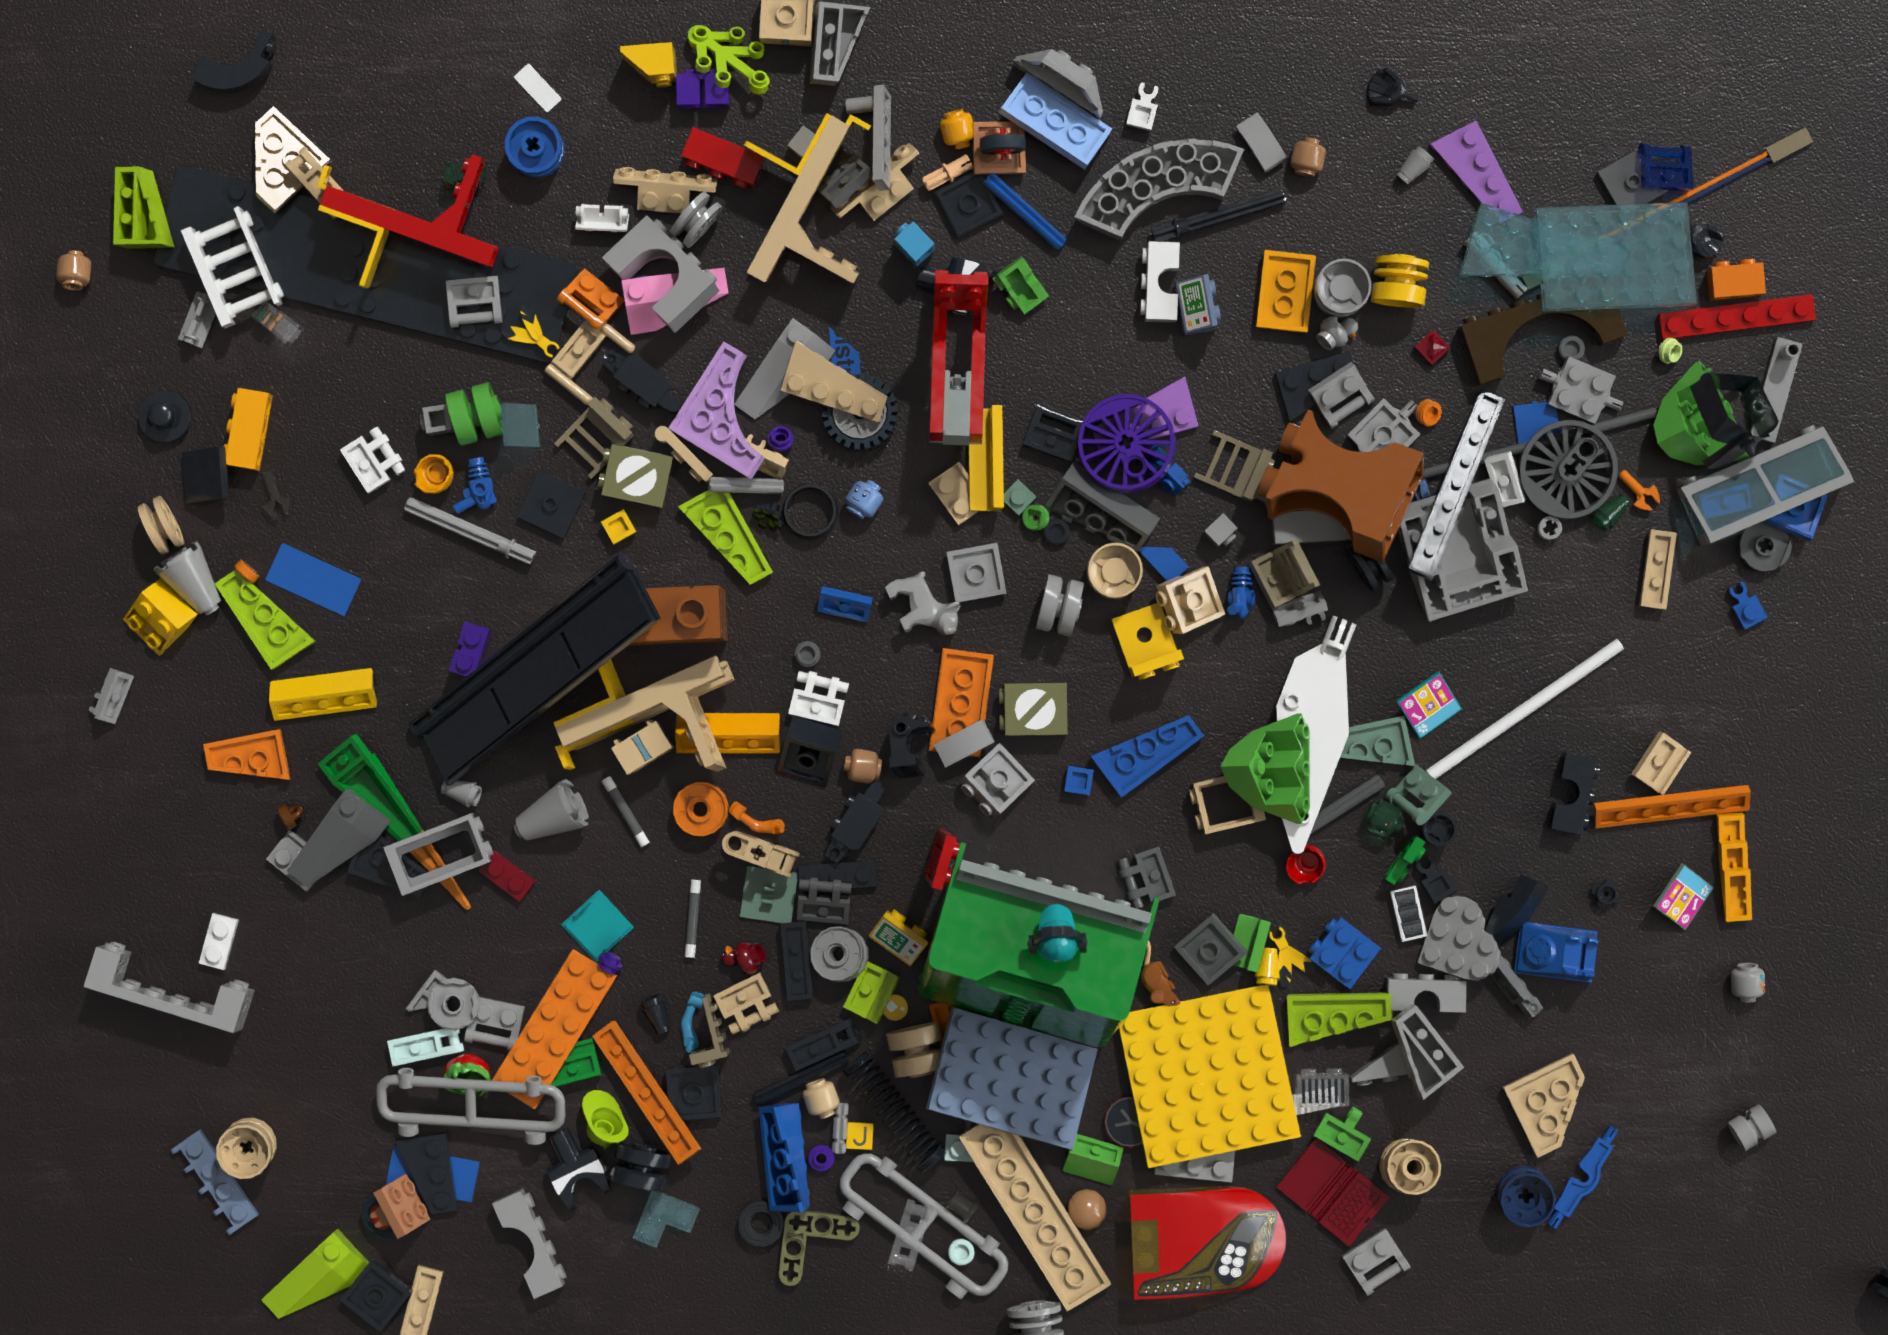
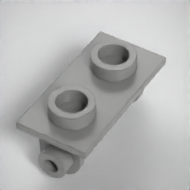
[178,291,216,348]

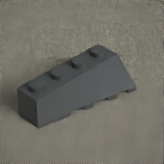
[1044,462,1160,552]

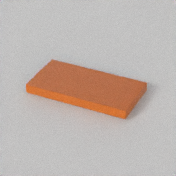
[929,648,994,757]

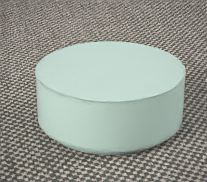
[948,1238,974,1265]

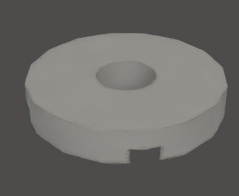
[427,978,480,1030]

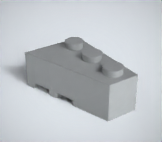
[809,1,870,86]
[1391,1004,1464,1100]

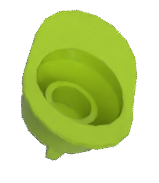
[582,1090,629,1149]

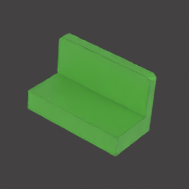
[1233,914,1271,972]
[1063,1134,1123,1185]

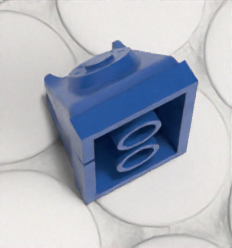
[1513,922,1598,983]

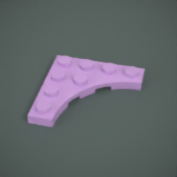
[669,341,765,479]

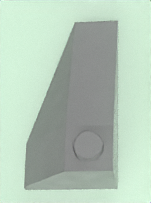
[734,318,836,420]

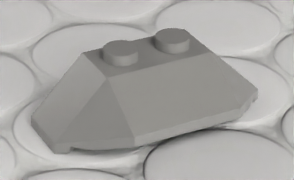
[1013,49,1103,120]

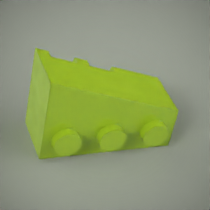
[113,166,175,249]

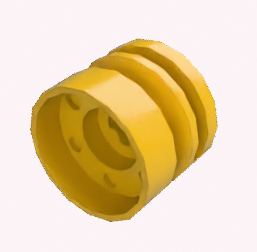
[1371,254,1430,308]

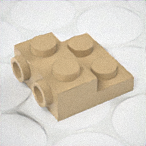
[1155,566,1225,634]

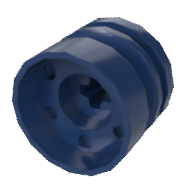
[1497,1165,1556,1227]

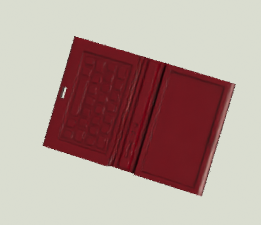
[1276,1137,1389,1247]

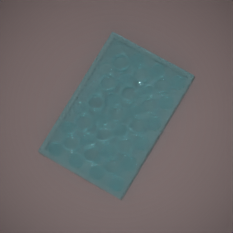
[1534,203,1697,311]

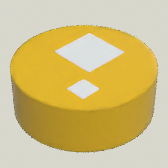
[883,994,908,1021]

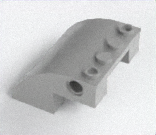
[1398,478,1528,621]

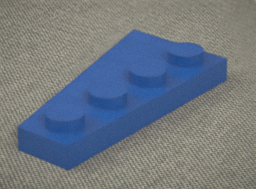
[1090,715,1204,798]

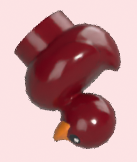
[721,942,766,974]

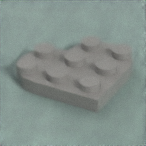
[1418,896,1501,981]

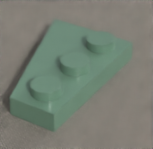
[1340,716,1415,766]

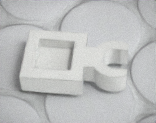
[1126,82,1158,131]

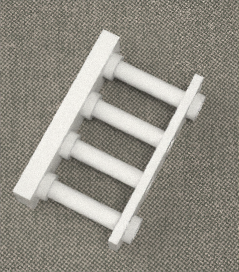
[181,207,284,328]

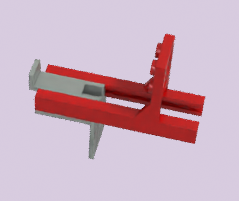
[929,270,988,445]

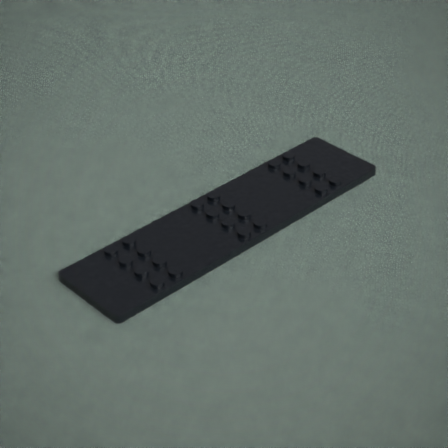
[154,166,578,364]

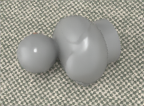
[1316,316,1358,350]

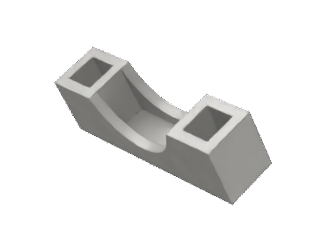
[492,1189,567,1299]

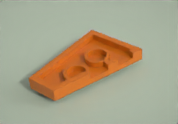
[203,729,291,780]

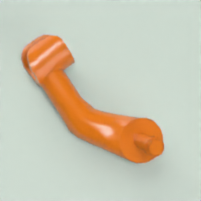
[729,801,785,834]

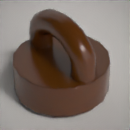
[277,804,303,830]

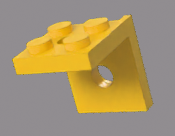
[1111,603,1184,680]

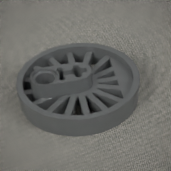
[1518,420,1618,518]

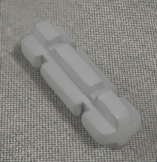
[832,1103,848,1154]

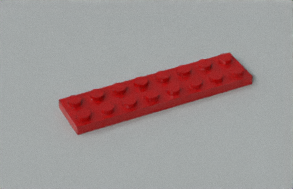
[924,828,960,890]

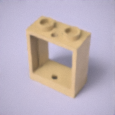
[1189,776,1266,834]

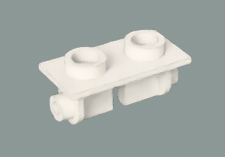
[575,204,629,232]

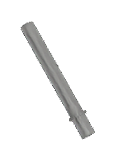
[404,498,536,565]

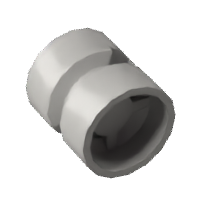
[1727,1104,1777,1151]

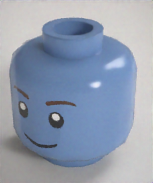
[845,480,883,519]

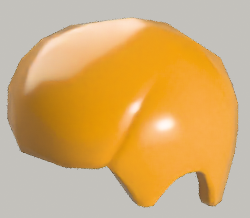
[414,454,454,494]

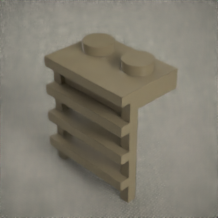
[554,397,635,479]
[1194,430,1275,502]
[1248,539,1320,609]
[689,994,730,1068]

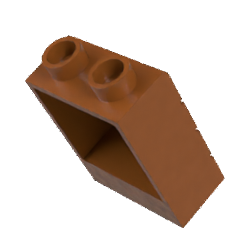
[628,585,728,646]

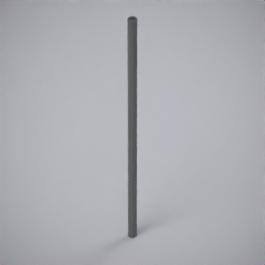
[1422,408,1657,480]

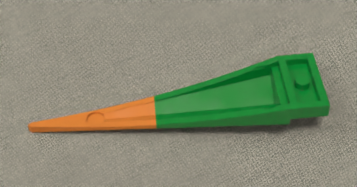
[318,734,471,910]

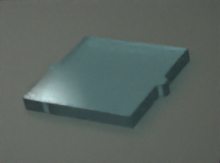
[501,403,540,448]

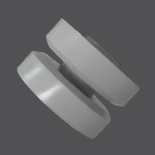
[1036,574,1084,637]

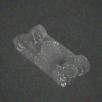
[887,1199,932,1271]

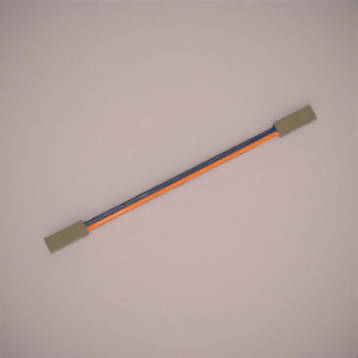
[1520,127,1813,291]

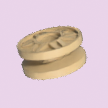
[138,496,184,554]

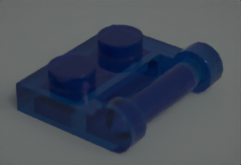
[1638,143,1693,191]

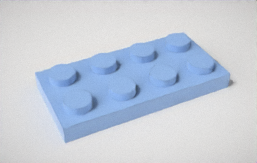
[999,72,1112,169]

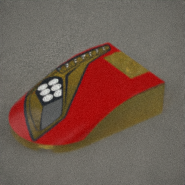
[1128,1186,1286,1300]

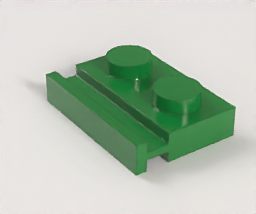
[551,1038,602,1087]

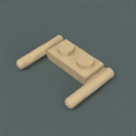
[544,312,635,406]

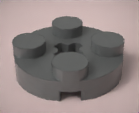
[1738,522,1792,572]

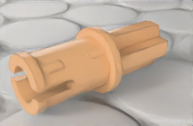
[922,154,973,191]

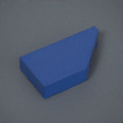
[1139,547,1189,581]

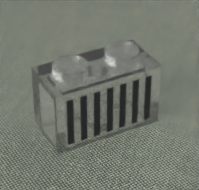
[1294,1068,1349,1107]

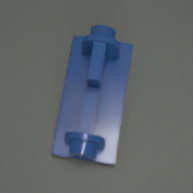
[1139,447,1190,497]

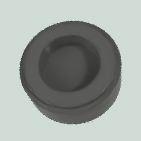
[1558,336,1585,361]

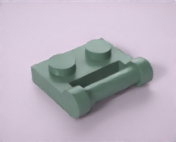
[1386,765,1452,825]

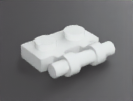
[340,427,405,494]
[788,671,849,726]

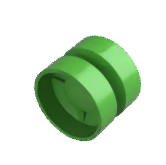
[446,382,504,446]

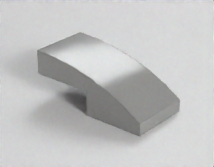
[1236,112,1287,173]
[934,719,995,768]

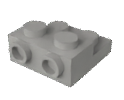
[959,743,1035,819]

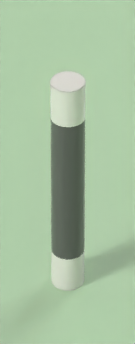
[601,776,650,847]
[685,879,701,958]

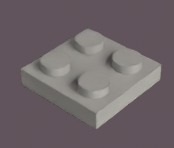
[946,543,1007,602]

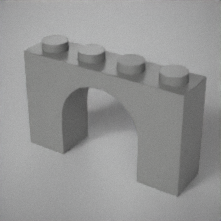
[602,215,720,333]

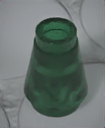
[1591,494,1630,531]

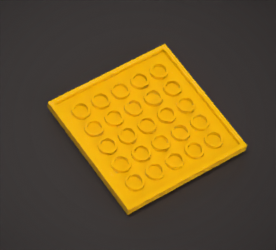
[1119,984,1301,1168]

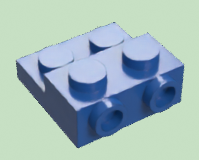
[1308,917,1381,989]

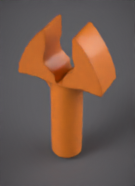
[1618,470,1660,511]

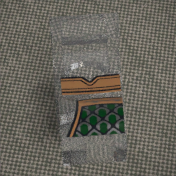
[252,301,304,347]

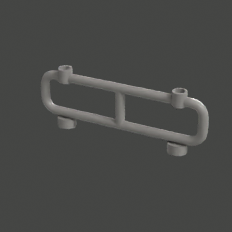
[376,1068,565,1145]
[839,1153,1008,1299]

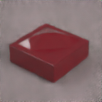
[1414,329,1451,366]

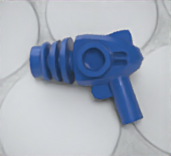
[453,457,497,514]
[1227,567,1255,619]

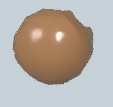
[1068,1189,1107,1231]

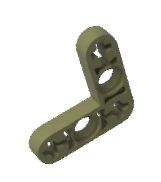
[779,1210,860,1286]

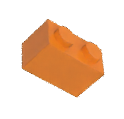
[1707,259,1766,301]

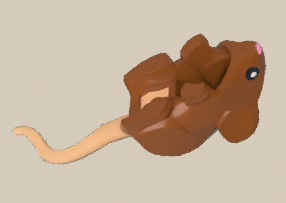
[1140,941,1180,1006]

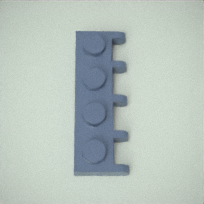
[170,1129,259,1236]

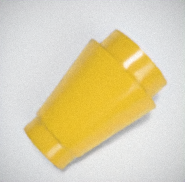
[1254,948,1280,986]

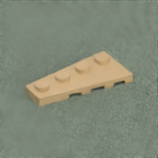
[781,340,888,422]

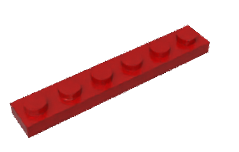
[1658,294,1816,340]

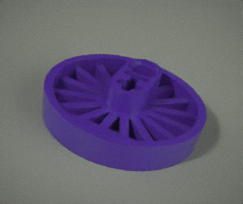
[1078,394,1176,493]

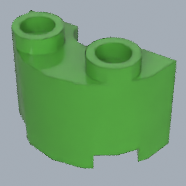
[992,256,1049,315]

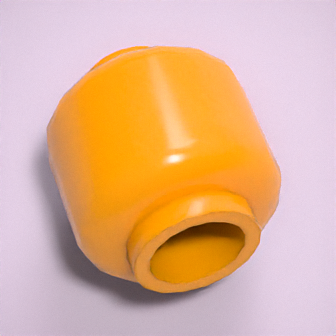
[939,109,974,149]

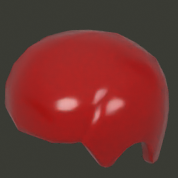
[1285,845,1326,885]

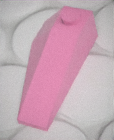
[622,268,729,335]

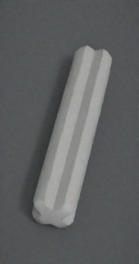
[708,477,784,494]

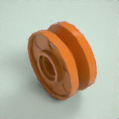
[673,782,729,836]

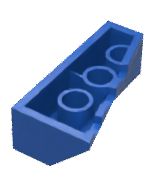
[758,1103,810,1212]

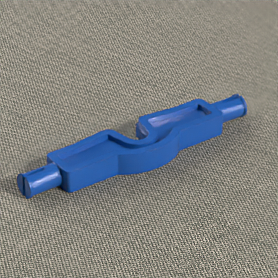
[1548,1125,1619,1229]

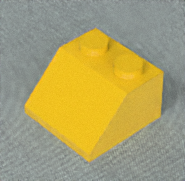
[620,42,677,87]

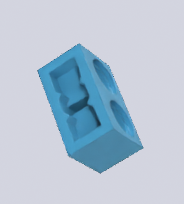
[894,221,935,268]

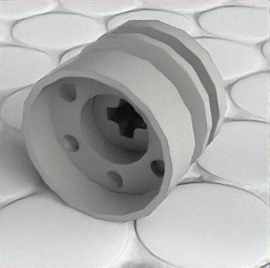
[1007,1300,1064,1335]

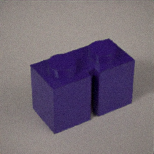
[676,69,730,109]
[449,621,493,677]

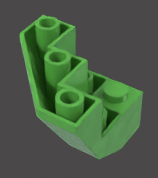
[1654,361,1750,465]
[1221,713,1310,824]

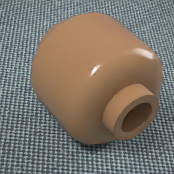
[1290,137,1326,177]
[56,250,91,291]
[843,749,882,784]

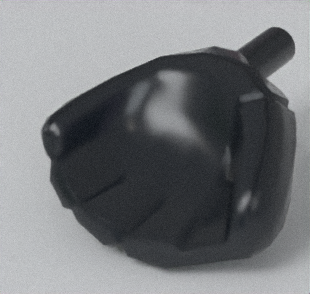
[1368,67,1419,106]
[1678,217,1725,258]

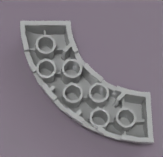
[1074,139,1244,241]

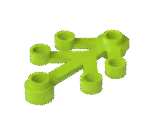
[687,25,769,94]

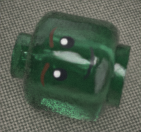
[1364,800,1404,838]

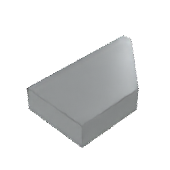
[406,970,447,1011]

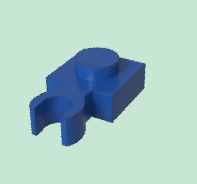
[1728,582,1768,630]

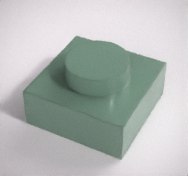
[1004,479,1036,516]

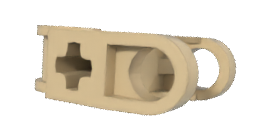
[722,831,800,878]

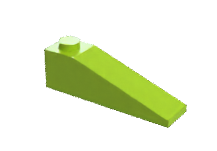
[262,1229,369,1319]

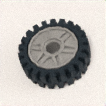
[821,374,898,451]

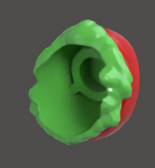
[443,1053,491,1096]

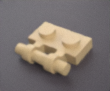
[713,972,779,1034]

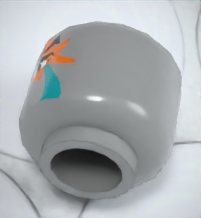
[1731,963,1765,1003]

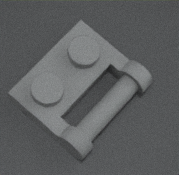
[446,276,503,328]
[1308,362,1375,429]
[464,997,525,1051]
[1342,1228,1411,1296]

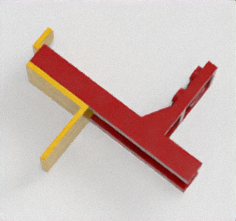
[317,154,500,288]

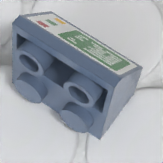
[1175,274,1221,336]

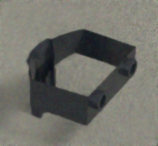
[1690,371,1779,470]

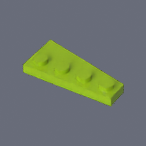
[678,490,773,585]
[215,570,316,670]
[1287,993,1393,1047]

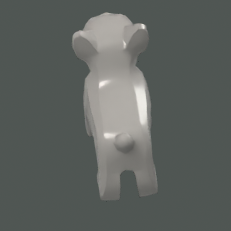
[885,571,961,635]

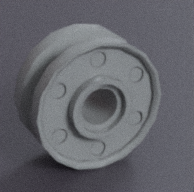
[670,191,723,248]
[811,927,869,982]

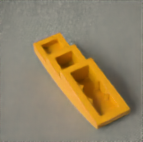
[1716,812,1752,922]

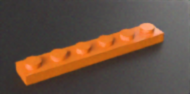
[1593,785,1751,828]
[592,1021,701,1165]

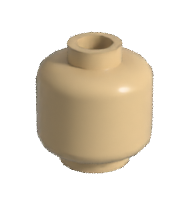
[802,1078,840,1119]

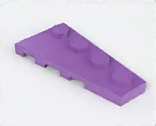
[1429,121,1523,225]
[1093,377,1199,451]

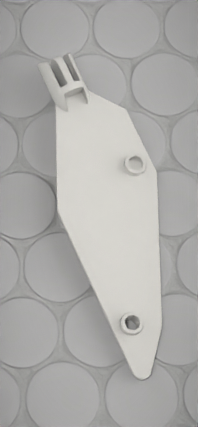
[1276,615,1357,854]

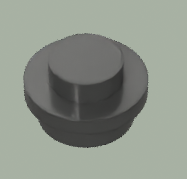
[795,641,820,667]

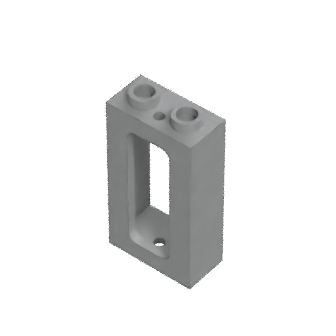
[383,813,494,896]

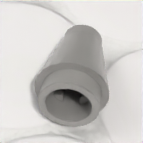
[1397,146,1434,184]
[441,780,482,807]

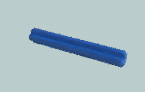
[983,173,1066,250]

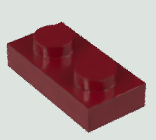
[478,850,536,902]

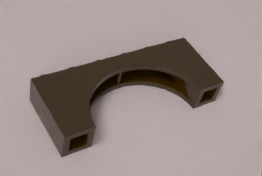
[1458,274,1628,386]

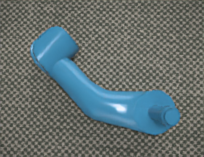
[681,992,705,1053]

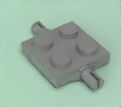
[1539,356,1623,424]
[1347,398,1420,452]

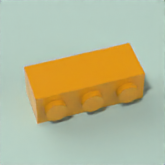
[224,388,273,471]

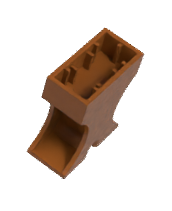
[1258,410,1424,563]

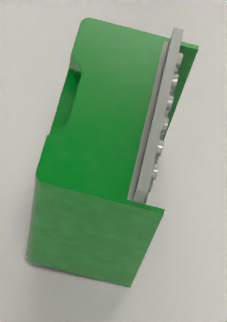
[918,842,1160,1047]

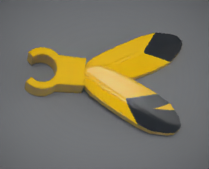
[501,304,560,358]
[1268,926,1316,987]

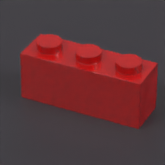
[681,127,766,190]

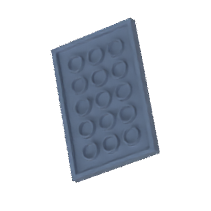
[926,1008,1098,1150]

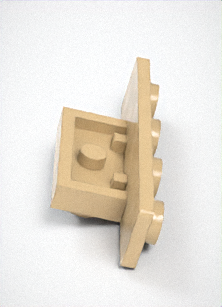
[830,143,919,221]
[613,167,718,214]

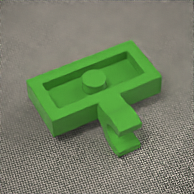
[1313,1106,1371,1161]

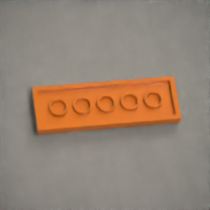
[492,949,617,1110]

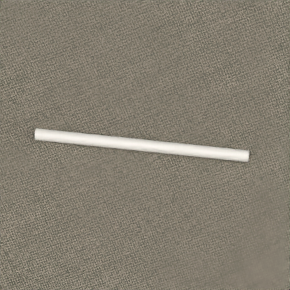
[1426,639,1624,779]

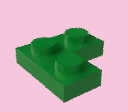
[1383,835,1426,885]

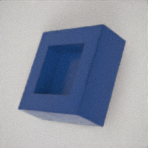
[1064,766,1094,795]

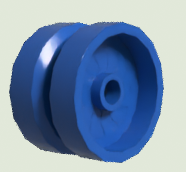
[505,117,564,178]

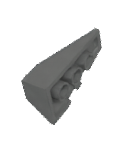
[287,788,392,887]

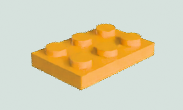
[1256,250,1316,333]

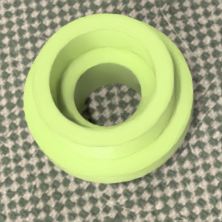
[1658,338,1682,364]

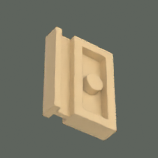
[929,462,978,526]
[1631,731,1691,795]

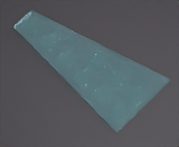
[1459,203,1628,277]

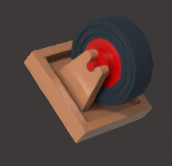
[972,121,1026,175]
[361,1174,430,1239]

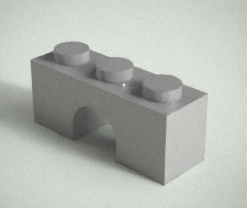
[1385,973,1466,1012]

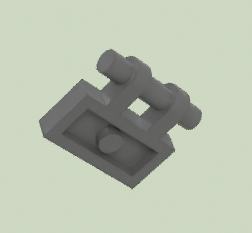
[816,154,873,209]
[1117,846,1176,909]
[797,877,852,924]

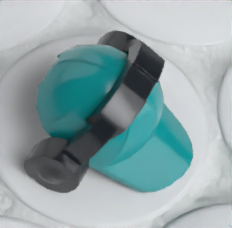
[1027,904,1088,962]

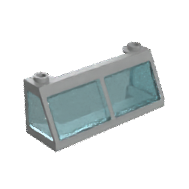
[1676,425,1854,546]

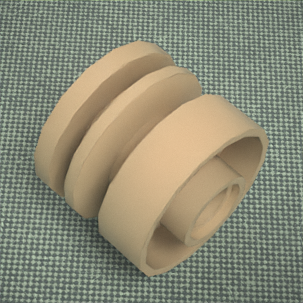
[1379,1138,1441,1195]

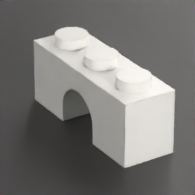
[1140,241,1180,323]

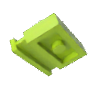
[843,961,900,1024]

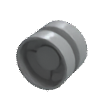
[1313,259,1371,318]

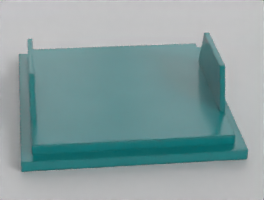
[561,890,634,962]

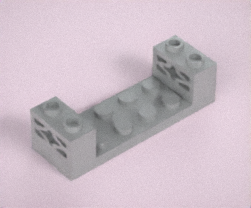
[84,941,255,1033]

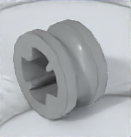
[1537,516,1562,540]

